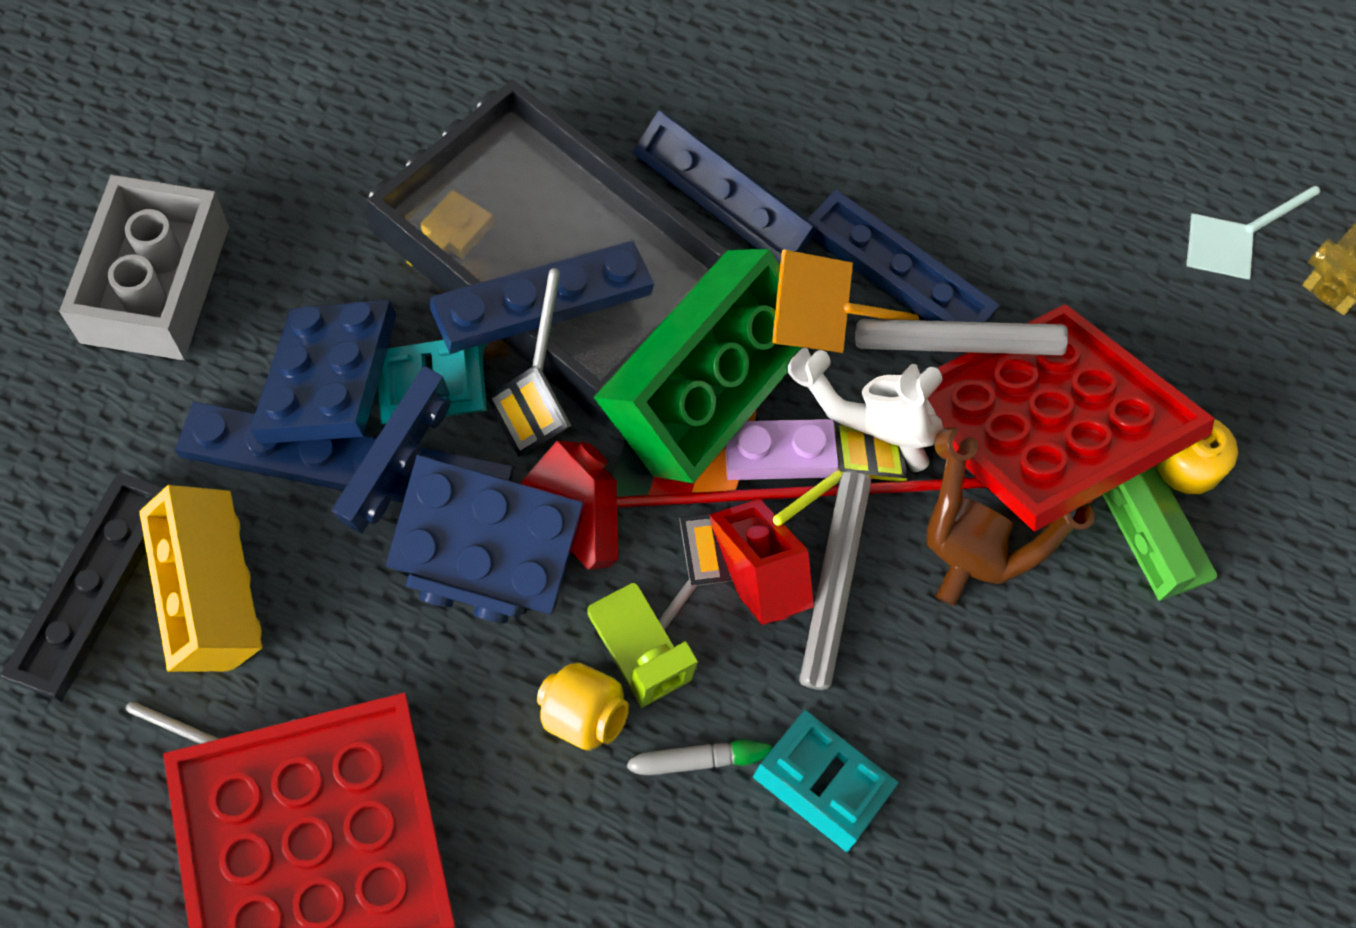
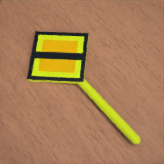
[773,421,908,526]

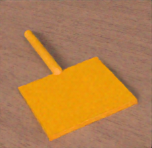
[772,250,919,353]

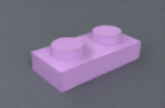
[725,419,838,480]

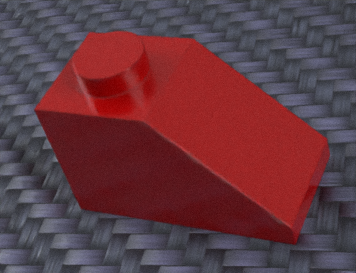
[521,441,618,570]
[709,499,814,625]

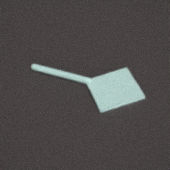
[1187,186,1320,280]

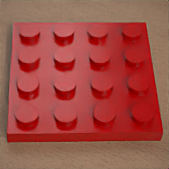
[927,304,1215,532]
[163,692,456,928]

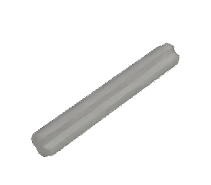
[855,319,1068,355]
[800,471,871,690]

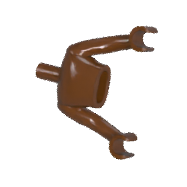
[926,427,1095,607]

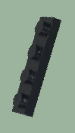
[0,471,164,702]

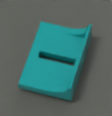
[378,340,488,425]
[753,710,899,852]

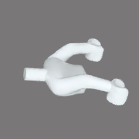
[788,348,943,472]

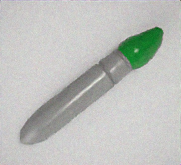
[627,739,772,775]

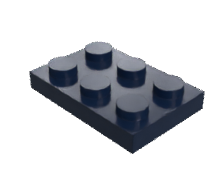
[250,300,397,444]
[386,455,586,615]

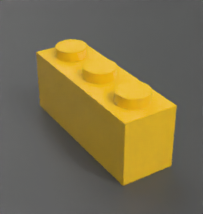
[139,485,262,672]

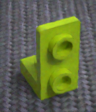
[587,583,698,708]

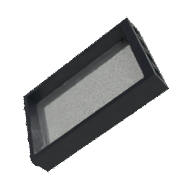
[367,79,727,425]

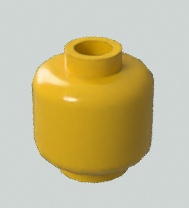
[1156,419,1239,495]
[537,662,629,751]

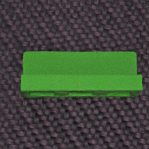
[1103,465,1217,601]

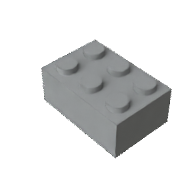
[59,175,229,360]

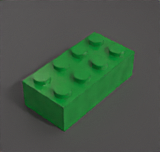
[594,249,808,484]

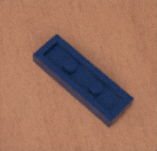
[332,366,451,534]

